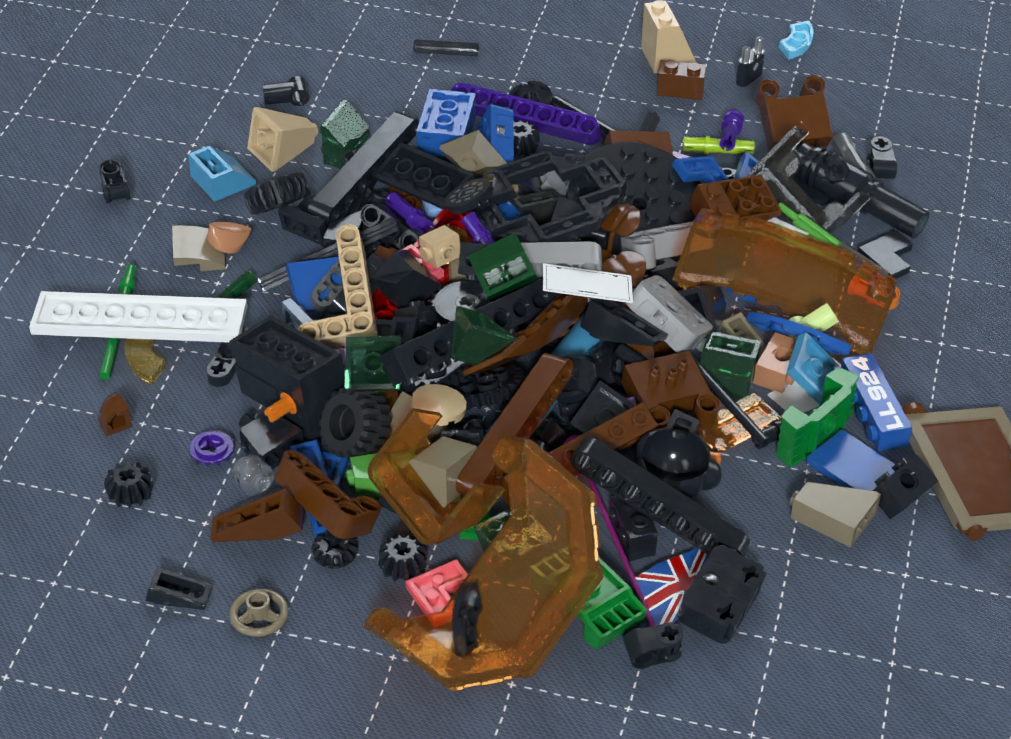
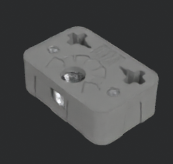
[626,275,713,353]

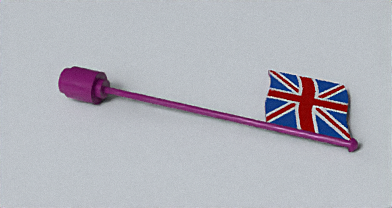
[564,435,709,627]

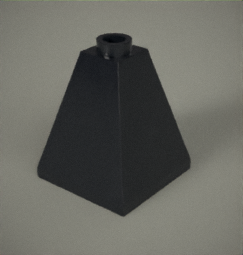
[677,285,727,339]

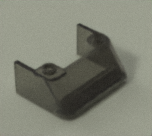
[748,126,871,243]

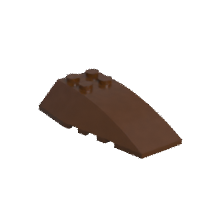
[462,293,588,376]

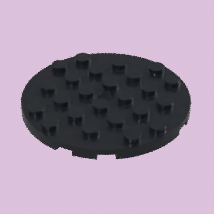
[566,142,701,265]

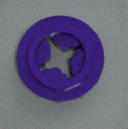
[189,431,234,467]

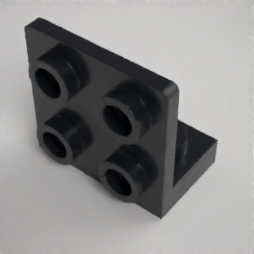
[278,193,349,246]

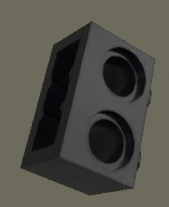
[609,496,658,561]

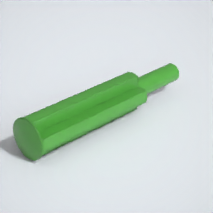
[778,202,842,254]

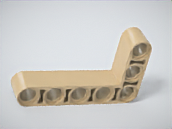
[297,224,377,348]

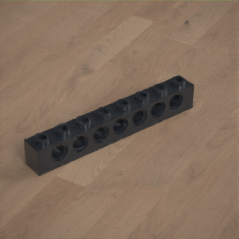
[379,278,559,386]

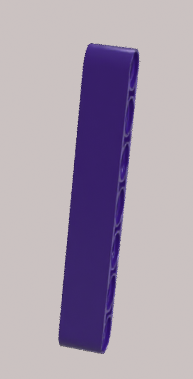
[450,83,602,145]

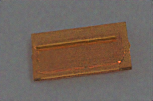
[698,393,781,452]

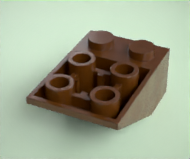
[688,174,782,241]

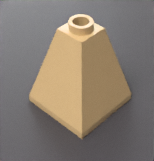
[247,107,318,172]

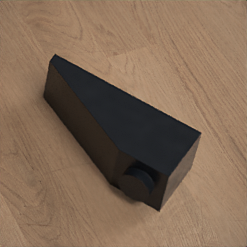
[580,298,668,346]

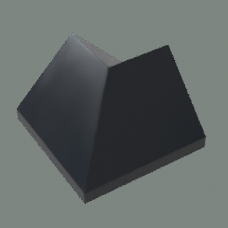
[370,249,442,309]

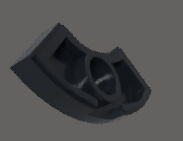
[452,581,483,656]

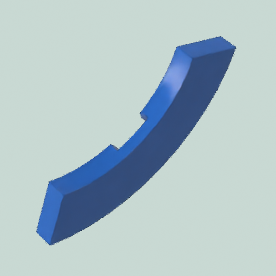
[746,312,852,355]

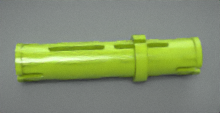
[682,136,755,155]

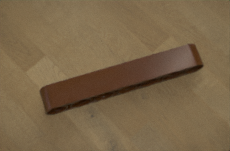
[456,353,573,501]

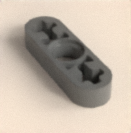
[309,259,355,311]

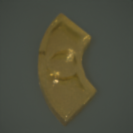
[124,338,166,384]

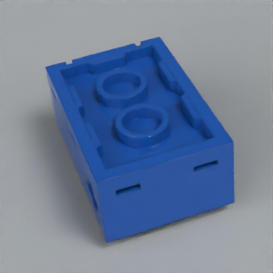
[416,89,476,157]

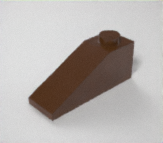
[211,489,303,542]

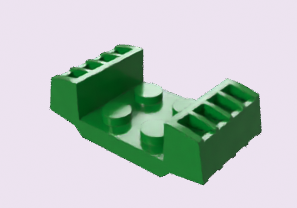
[776,367,859,468]
[530,541,647,650]

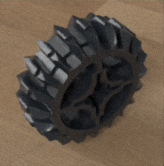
[244,172,310,215]

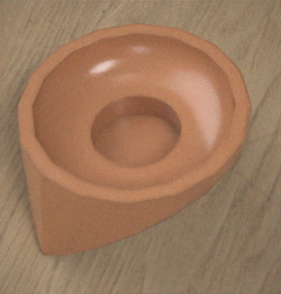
[207,222,252,254]

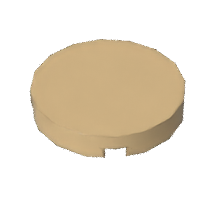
[411,384,467,426]

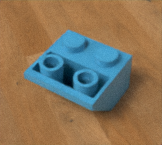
[188,146,257,202]

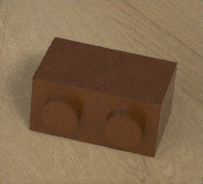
[657,60,706,100]

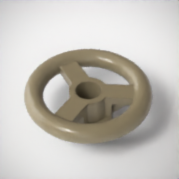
[229,589,289,637]

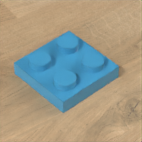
[786,332,840,406]

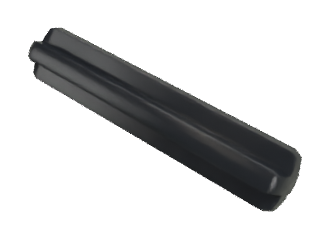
[413,39,479,56]

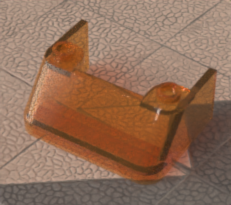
[368,408,505,545]

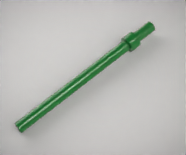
[99,264,136,380]

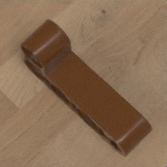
[274,450,382,539]

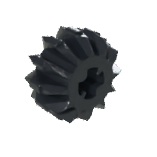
[513,120,540,157]
[104,461,153,509]
[378,533,427,582]

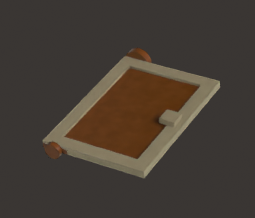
[902,402,1011,541]

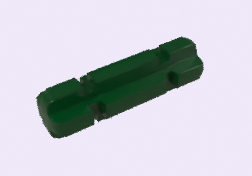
[217,270,257,299]

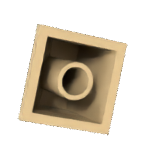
[641,1,697,73]

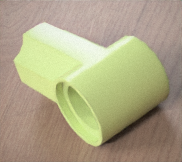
[788,303,839,339]

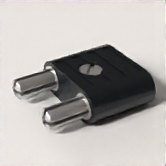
[736,36,765,87]

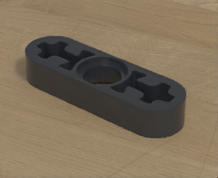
[206,327,248,387]

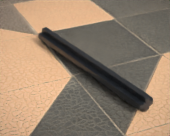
[258,217,399,291]

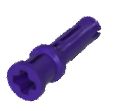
[720,109,744,151]

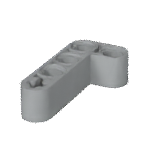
[621,220,712,269]
[521,242,603,278]

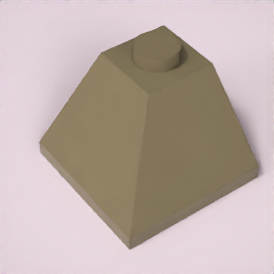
[439,130,507,178]

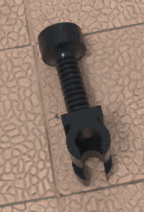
[440,419,486,448]

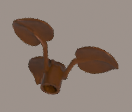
[566,204,646,289]

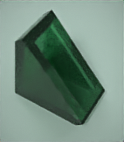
[451,306,517,365]

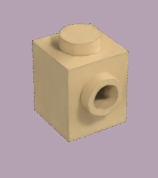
[419,225,460,268]

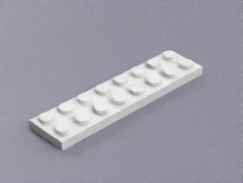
[29,291,247,342]

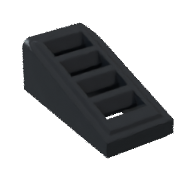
[145,567,213,610]

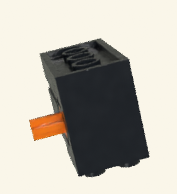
[229,315,348,441]

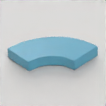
[778,21,813,60]

